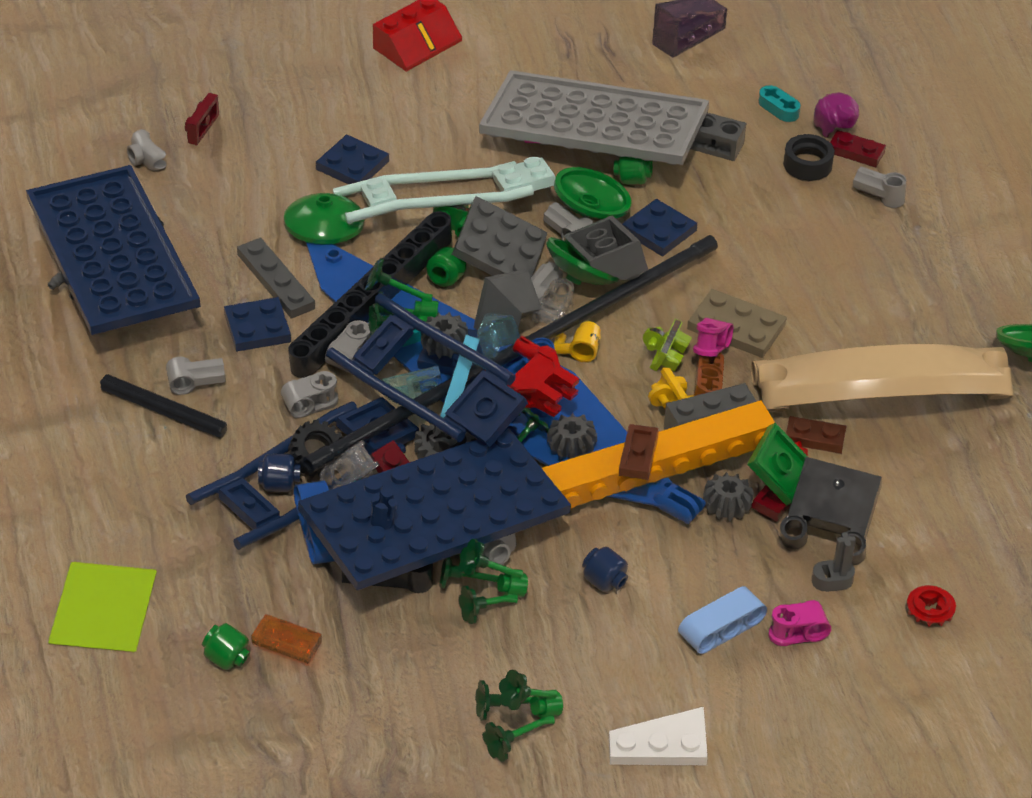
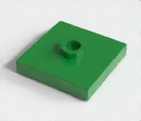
[747,423,808,505]

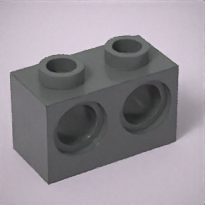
[690,112,747,161]

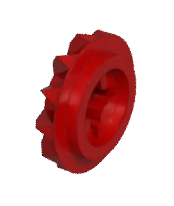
[906,585,956,627]

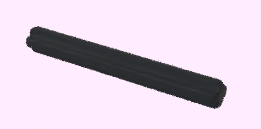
[100,374,227,438]

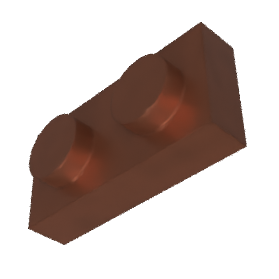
[786,416,847,454]
[619,424,659,480]

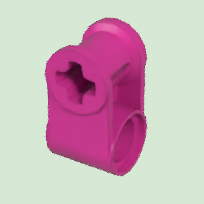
[693,318,734,357]
[768,600,831,646]

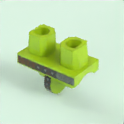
[642,318,692,372]

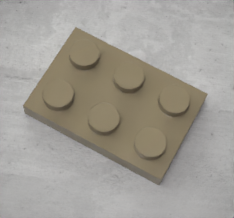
[687,289,787,358]

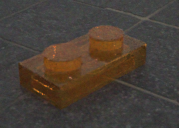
[251,614,322,664]

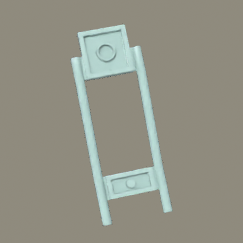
[333,157,556,224]

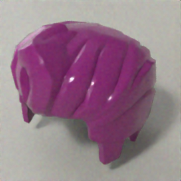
[814,92,859,138]

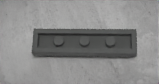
[237,237,315,319]

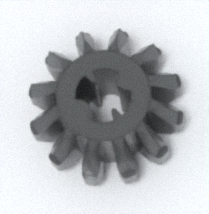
[420,312,468,359]
[547,412,597,460]
[703,472,754,522]

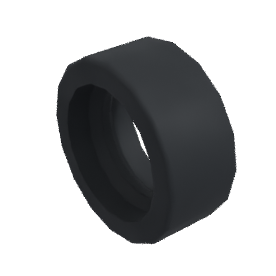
[783,134,835,181]

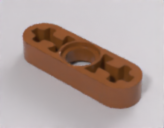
[694,353,724,396]

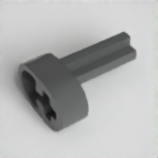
[811,532,856,592]

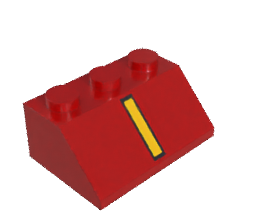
[373,0,462,72]

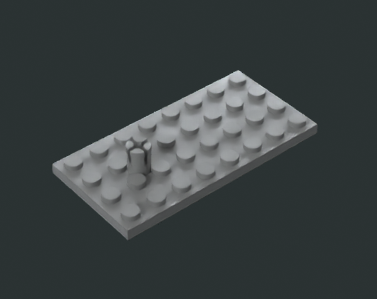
[479,70,709,165]

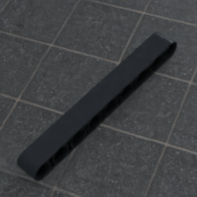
[288,211,452,378]

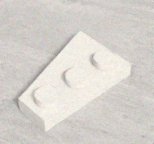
[609,707,708,765]

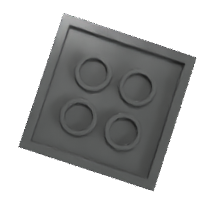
[451,196,548,277]

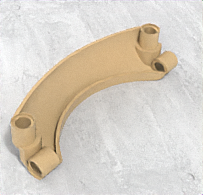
[751,344,1013,412]

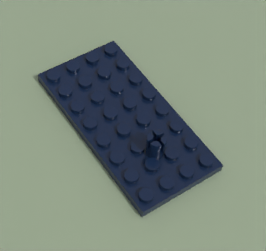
[26,165,201,335]
[298,428,571,591]

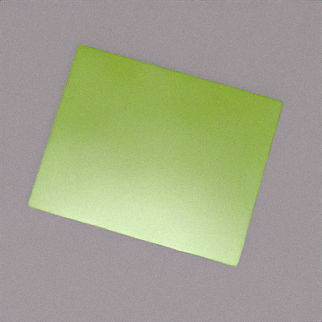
[48,562,157,652]

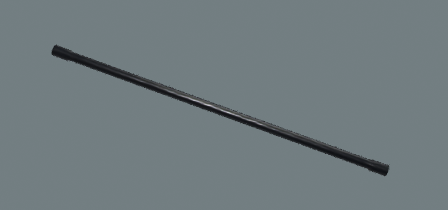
[303,235,718,473]

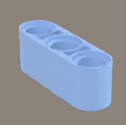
[678,586,767,654]

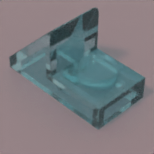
[477,313,520,359]
[382,366,443,406]

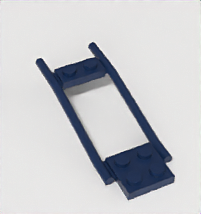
[326,293,528,447]
[186,397,419,550]

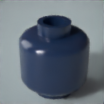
[258,454,301,492]
[582,547,628,592]

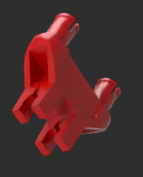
[485,336,579,417]

